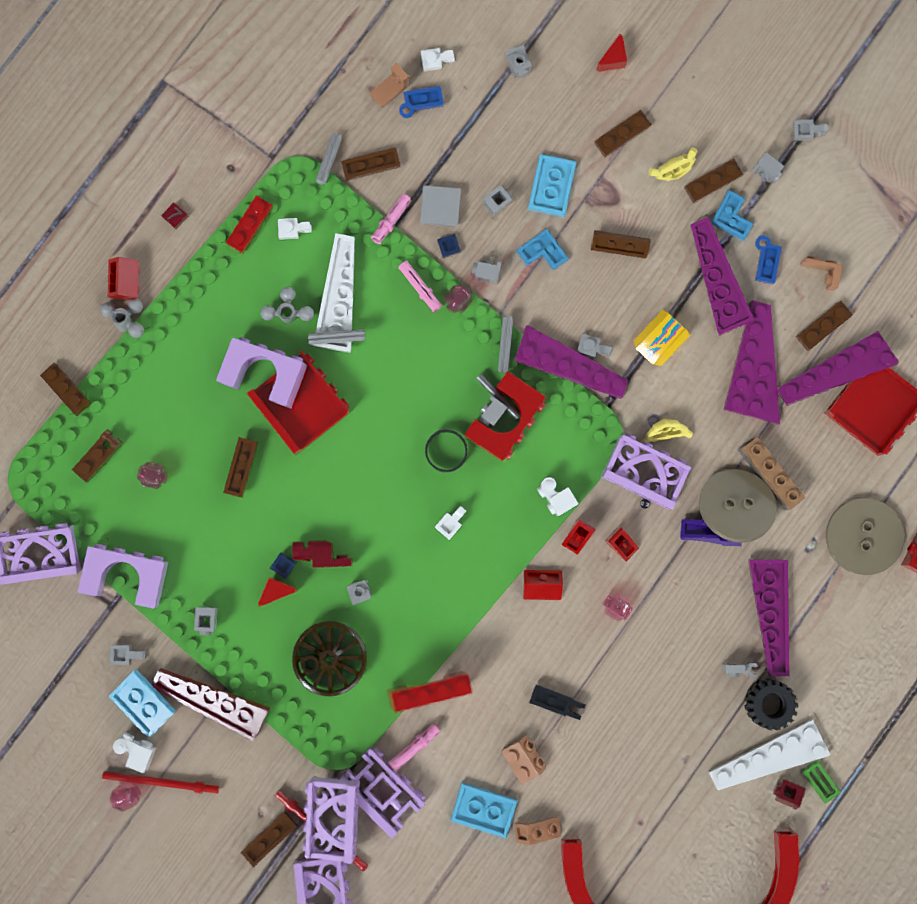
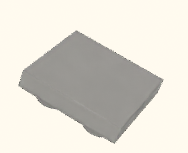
[420,186,461,227]

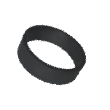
[425,429,468,472]

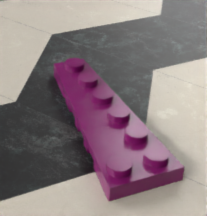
[514,325,628,399]
[777,331,899,406]
[748,559,790,676]

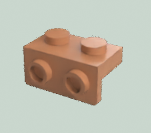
[501,735,546,784]

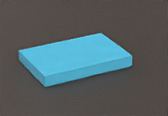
[528,154,577,217]
[109,669,176,738]
[450,782,518,838]

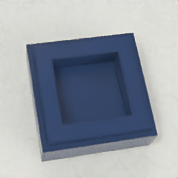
[437,234,461,258]
[270,552,297,579]

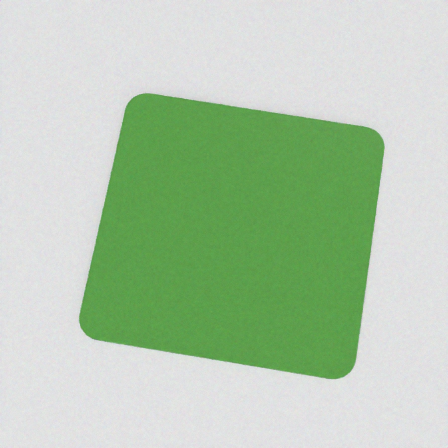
[8,156,624,770]

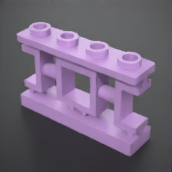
[339,747,426,839]

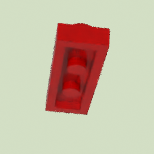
[226,195,273,254]

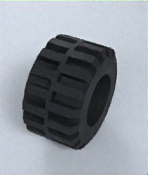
[744,679,798,731]

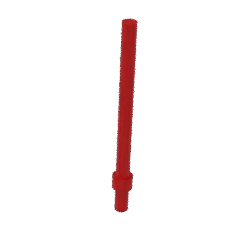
[102,771,220,794]
[274,790,368,872]

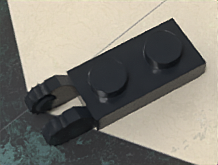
[529,684,586,720]

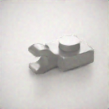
[793,120,827,141]
[577,334,612,358]
[110,645,146,665]
[722,662,758,678]

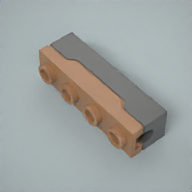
[738,437,805,510]

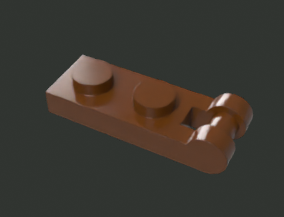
[72,429,123,483]

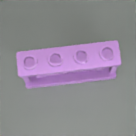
[600,433,691,510]
[0,523,82,585]
[303,776,360,864]
[293,858,351,904]

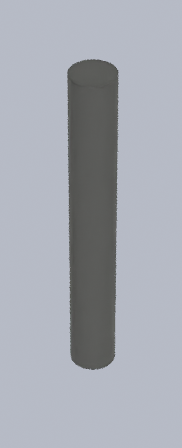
[476,374,520,420]

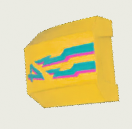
[633,310,690,366]

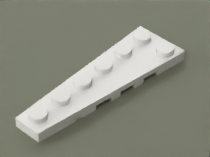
[314,233,355,353]
[708,719,830,790]

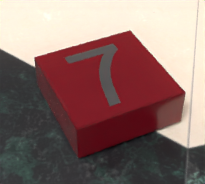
[161,202,188,229]

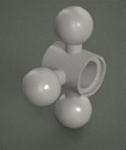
[260,287,314,323]
[100,299,144,338]

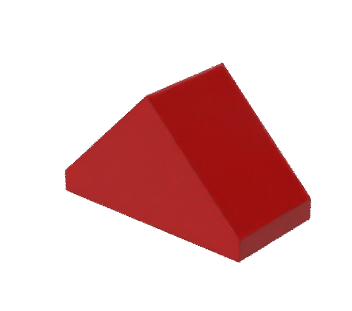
[596,34,627,72]
[562,519,596,555]
[605,527,639,562]
[258,577,298,607]

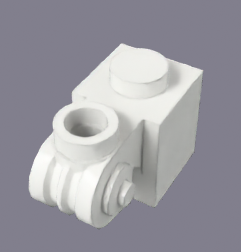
[537,478,578,516]
[113,733,156,773]

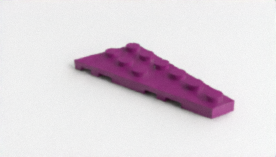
[723,300,780,425]

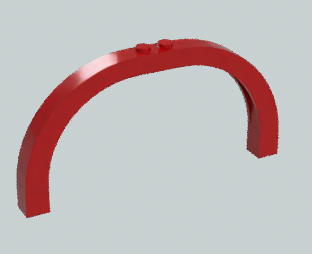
[561,831,799,904]

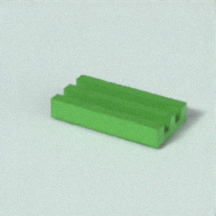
[801,760,841,804]

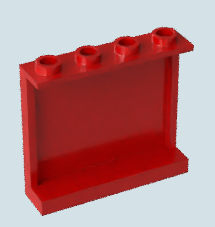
[246,351,350,455]
[824,368,917,456]

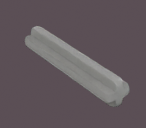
[316,133,342,185]
[498,316,513,373]
[308,329,366,345]

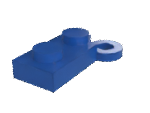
[399,86,444,119]
[755,235,782,285]

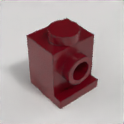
[773,779,806,810]

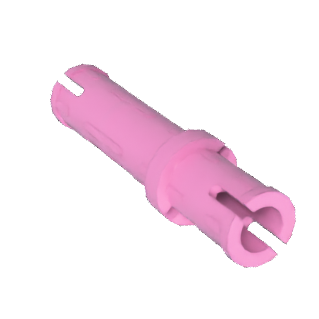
[371,194,412,244]
[398,261,442,313]
[388,723,440,772]

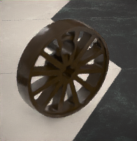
[292,621,367,696]

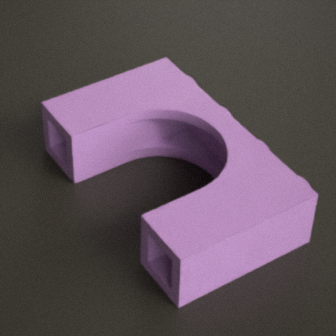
[216,337,307,408]
[77,543,168,608]

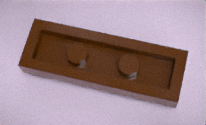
[594,110,652,158]
[341,147,401,181]
[684,159,743,204]
[591,230,651,259]
[796,301,853,351]
[40,363,91,416]
[223,437,259,498]
[241,811,298,868]

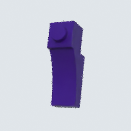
[680,519,742,547]

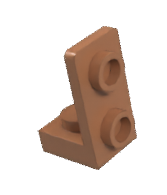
[370,63,410,108]
[800,256,843,291]
[514,817,561,845]

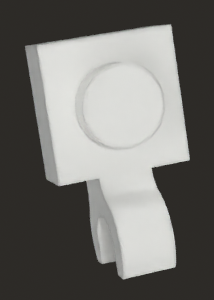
[421,48,455,71]
[278,218,312,240]
[435,506,466,540]

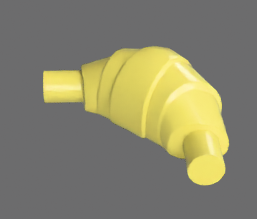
[648,148,698,181]
[640,419,693,443]

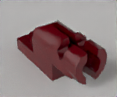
[292,540,353,568]

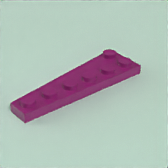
[691,217,754,336]

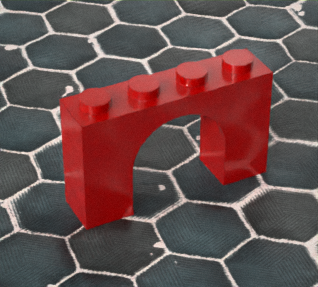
[464,371,546,462]
[387,671,473,713]

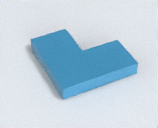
[711,190,753,241]
[516,229,569,271]

